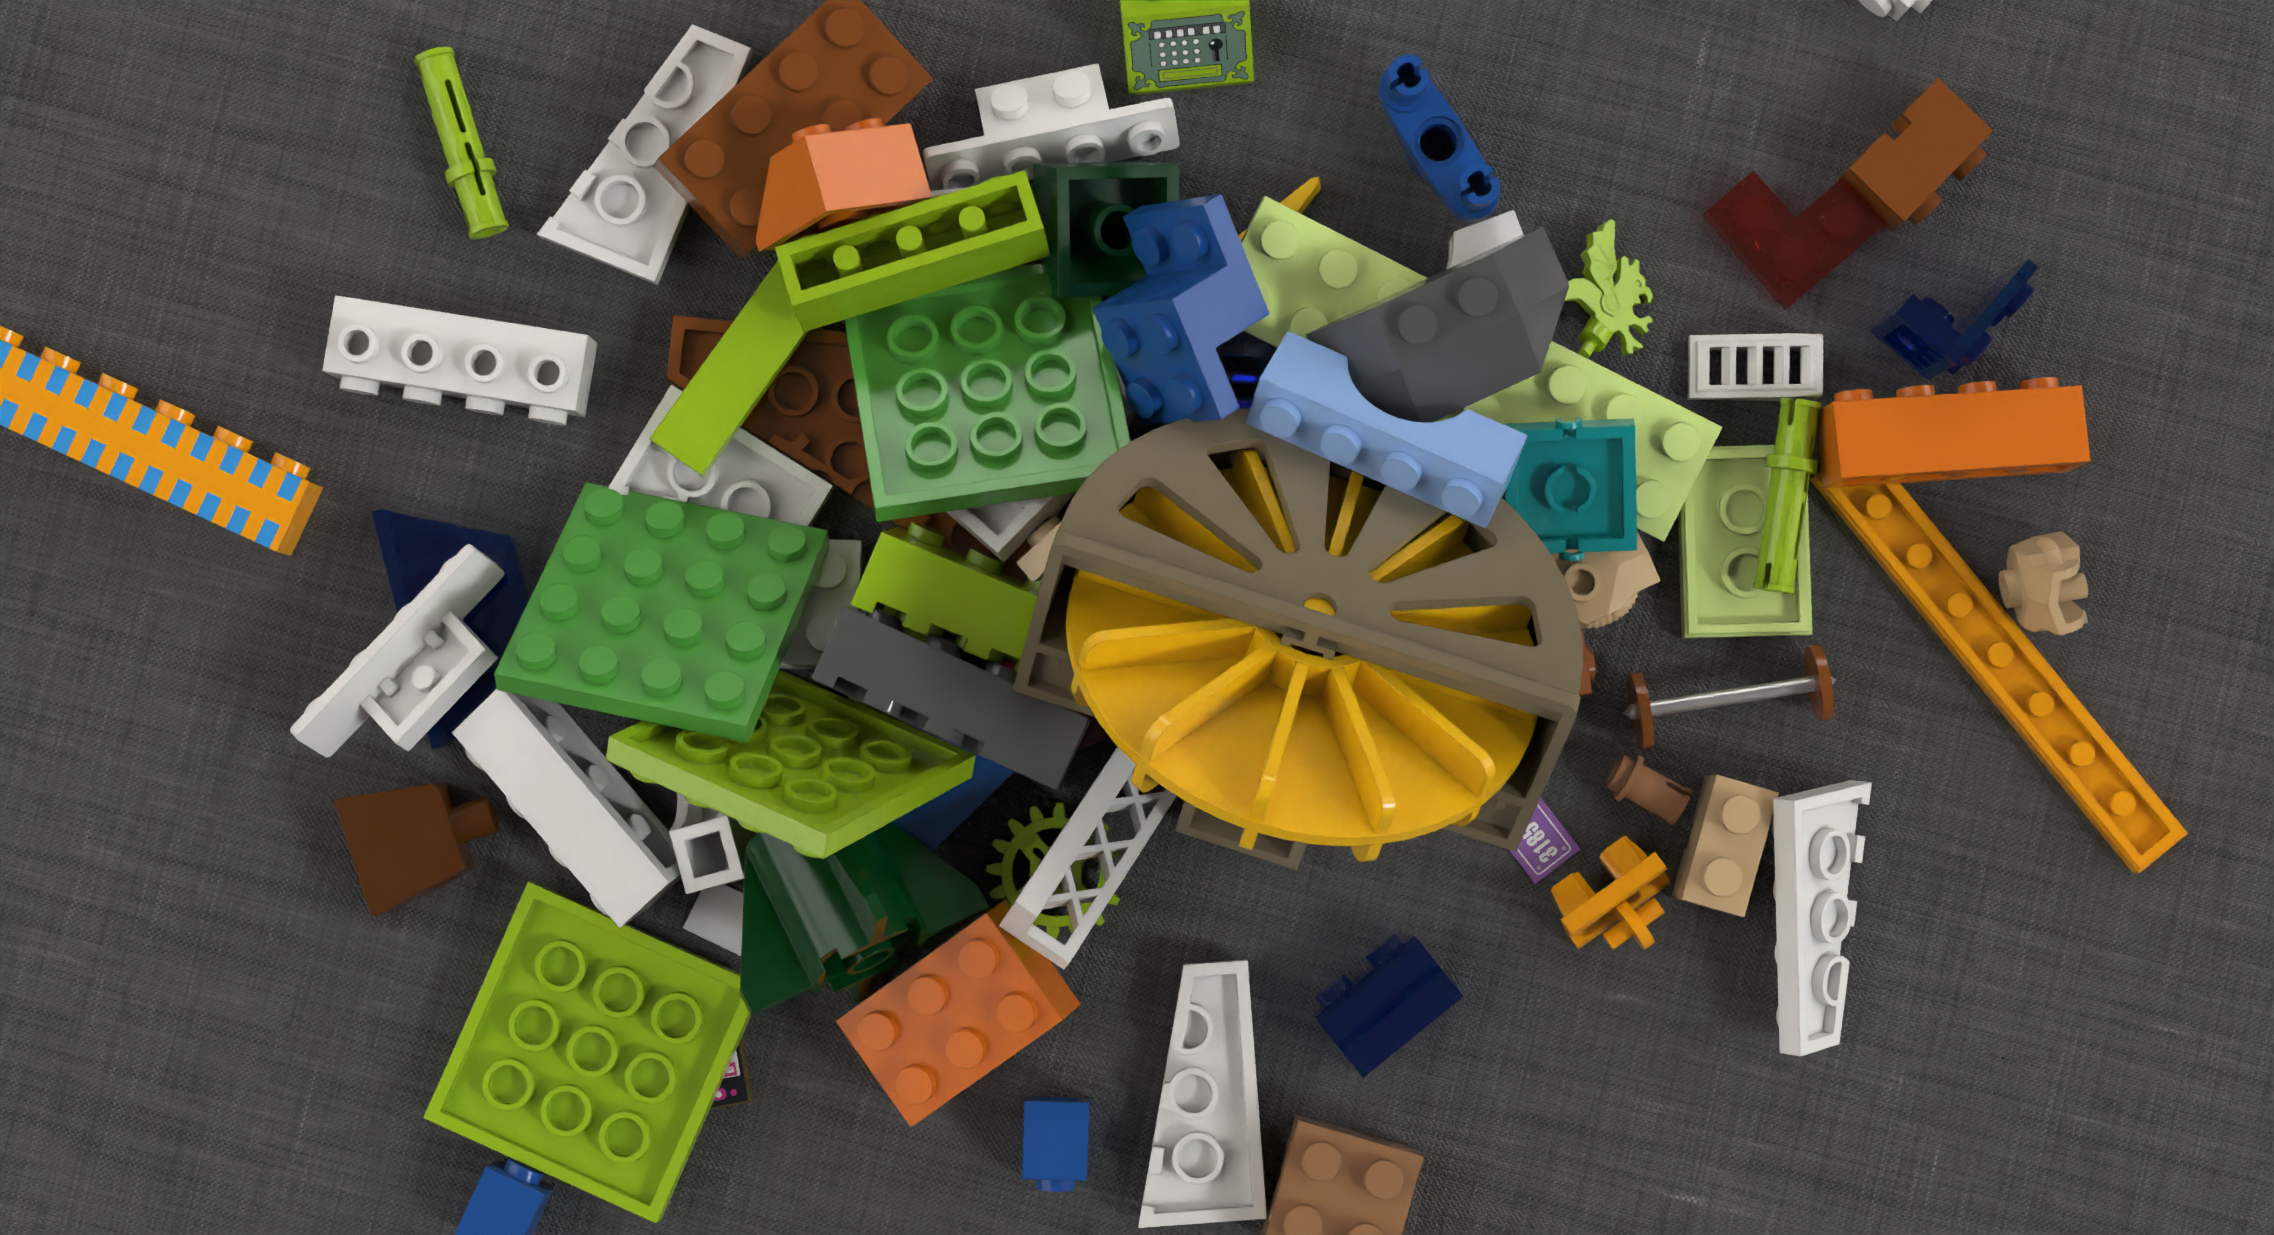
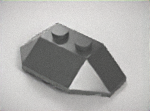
[1305,226,1569,422]

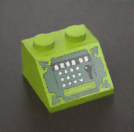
[1119,0,1254,96]

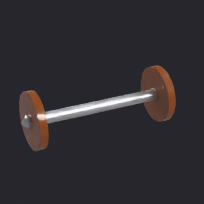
[1623,644,1836,750]

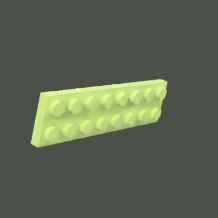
[1241,196,1722,542]

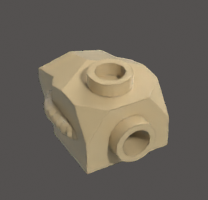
[1551,531,1661,630]
[1999,531,2088,636]

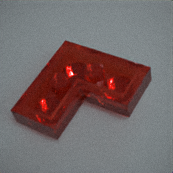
[1702,170,1885,310]

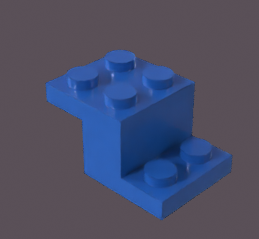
[1092,194,1270,425]

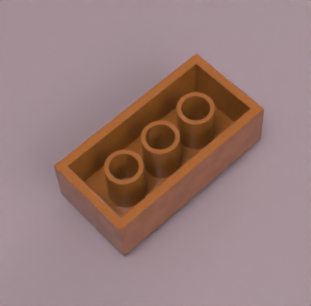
[653,0,933,259]

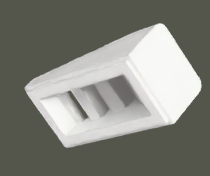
[1688,333,1823,401]

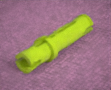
[413,46,509,239]
[1752,398,1822,594]

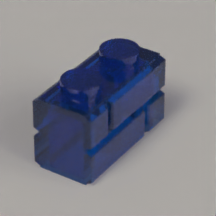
[1312,933,1464,1078]

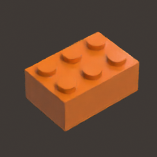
[836,899,1081,1127]

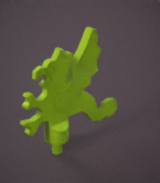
[1564,219,1653,359]

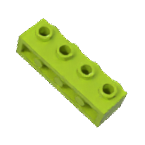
[775,170,1050,332]

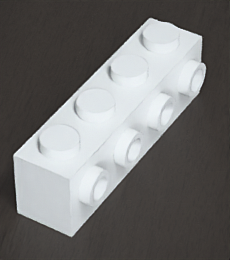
[322,295,597,425]
[452,689,681,928]

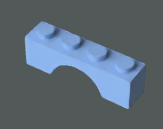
[1246,331,1528,529]

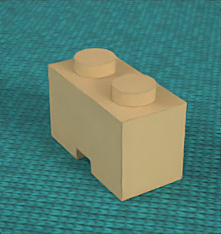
[1671,774,1779,917]

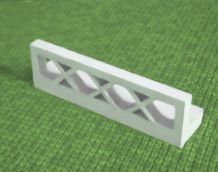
[999,747,1176,969]

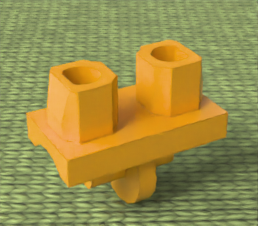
[1551,836,1671,950]

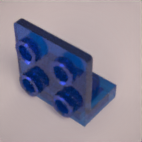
[1870,258,2038,380]

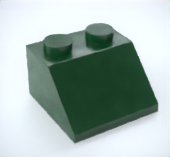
[1033,161,1179,297]

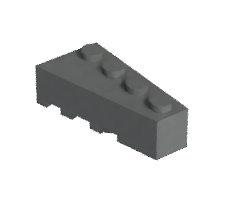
[811,606,1090,791]

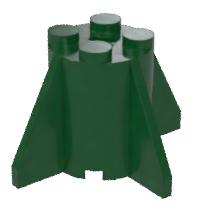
[740,822,989,1016]

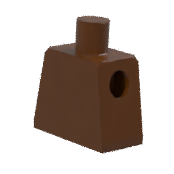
[334,783,500,917]

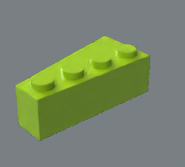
[850,521,1042,672]

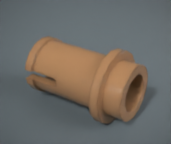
[1605,753,1692,825]

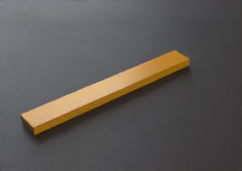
[1810,471,2188,874]

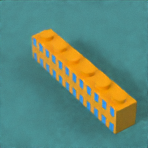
[0,325,324,556]

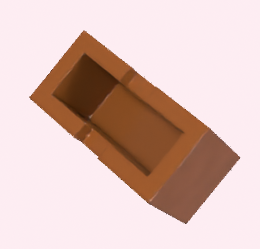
[1838,78,1993,232]

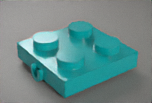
[1504,417,1637,561]

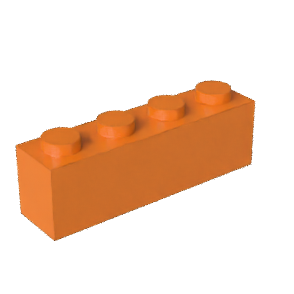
[1816,377,2091,489]

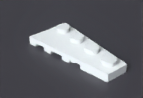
[537,24,753,285]
[1771,780,1872,1056]
[1138,959,1267,1228]

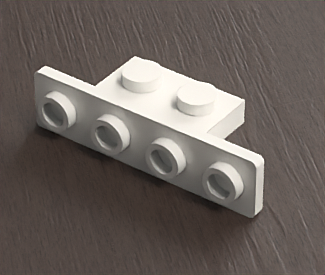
[923,63,1180,191]
[290,544,505,758]

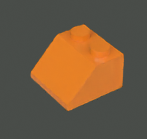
[755,118,932,252]

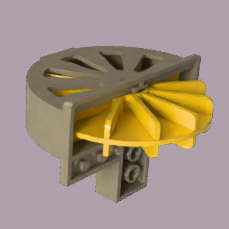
[1012,408,1584,870]

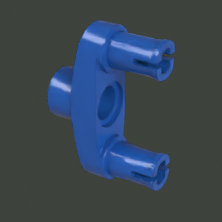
[1378,54,1500,223]

